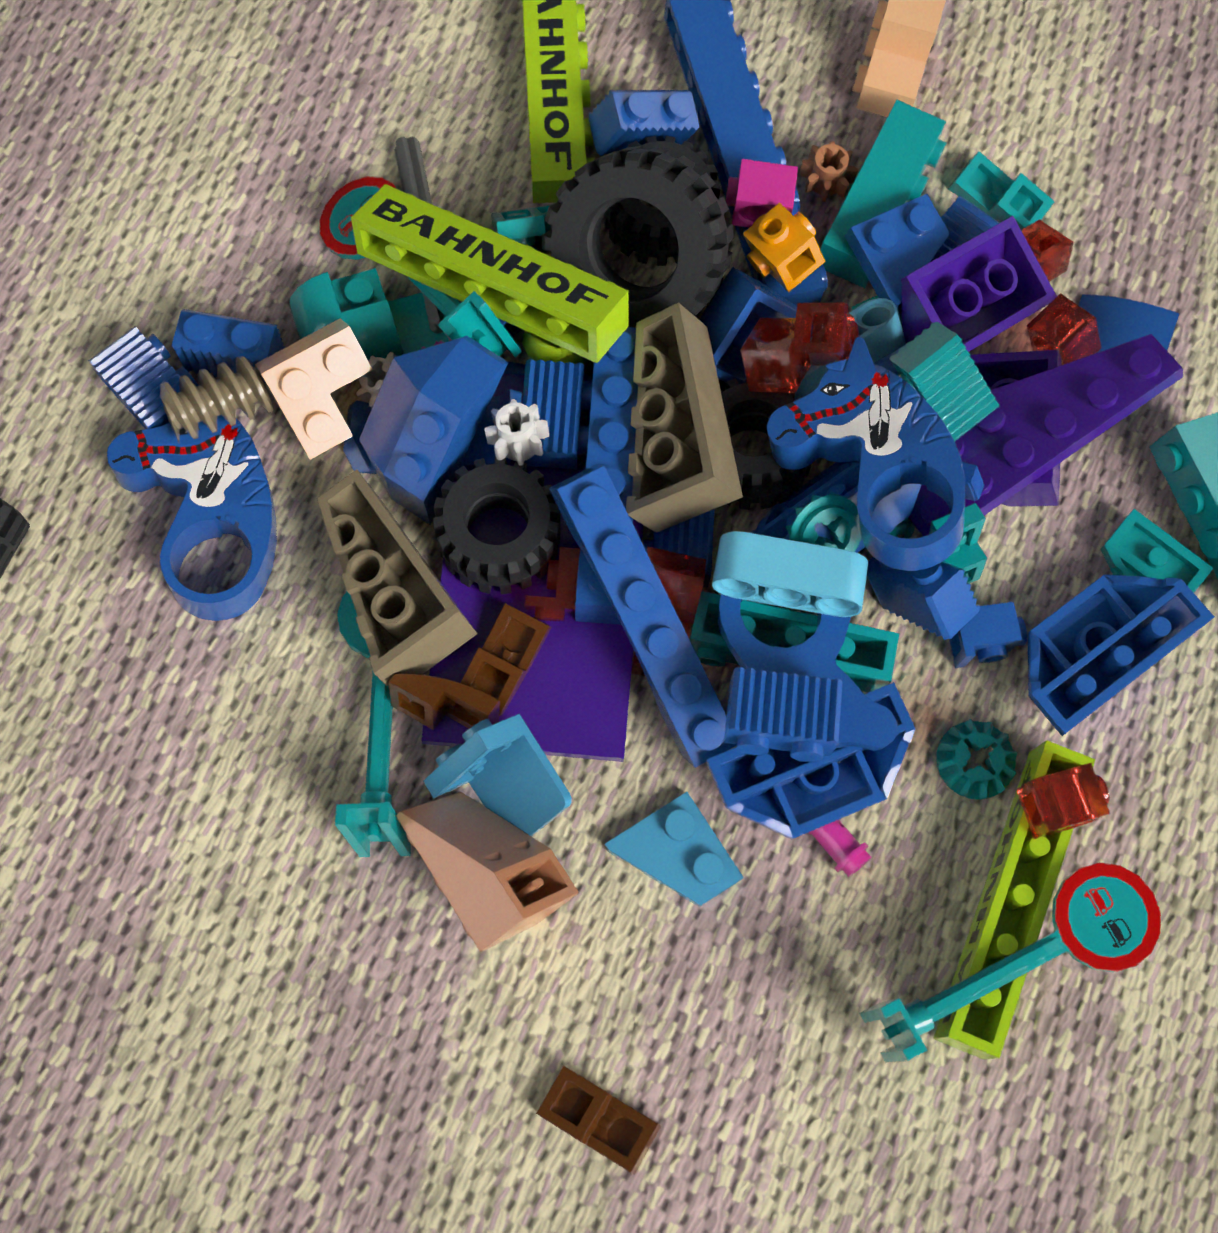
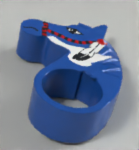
[767,336,965,571]
[107,415,277,621]

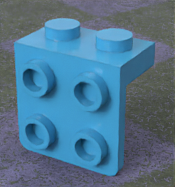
[423,714,572,837]

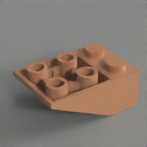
[396,792,579,952]

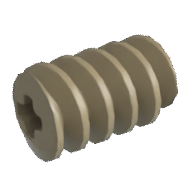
[160,356,273,444]

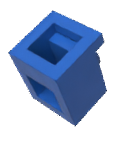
[949,602,1027,668]

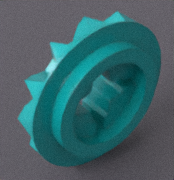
[786,491,862,552]
[936,719,1018,800]

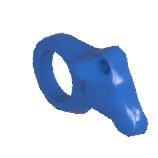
[718,594,898,751]

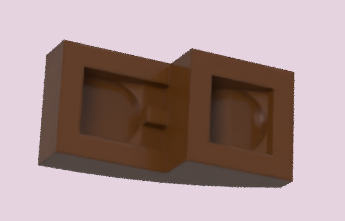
[461,603,552,716]
[389,674,500,730]
[536,1066,661,1175]

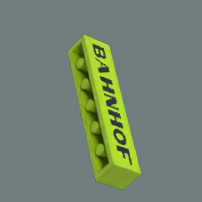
[522,0,595,204]
[351,184,629,363]
[933,740,1096,1059]

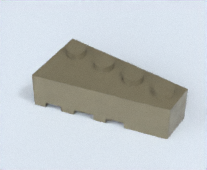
[626,302,743,533]
[317,469,477,688]

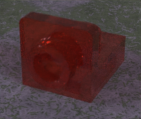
[524,547,580,621]

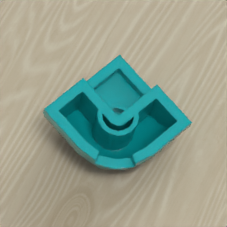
[290,268,403,361]

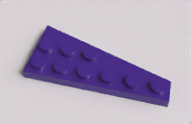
[908,334,1184,537]

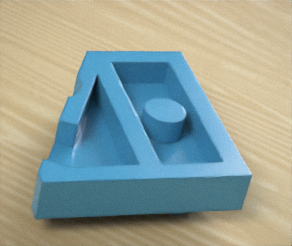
[604,792,744,907]

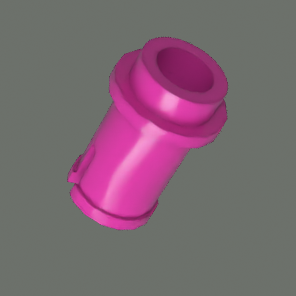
[809,820,872,877]

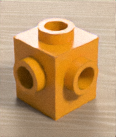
[743,202,826,292]

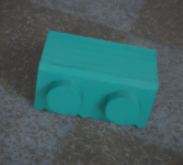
[890,322,999,442]

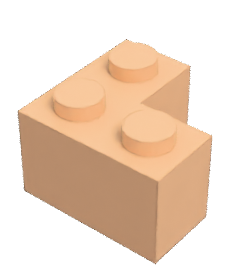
[852,0,946,117]
[255,318,373,459]

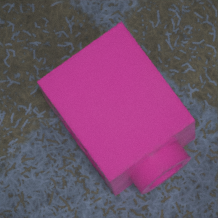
[726,159,798,228]

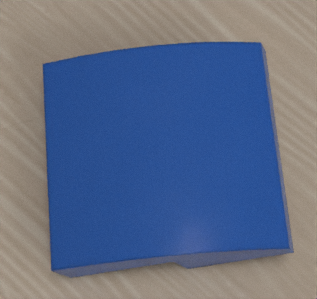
[1060,294,1180,365]

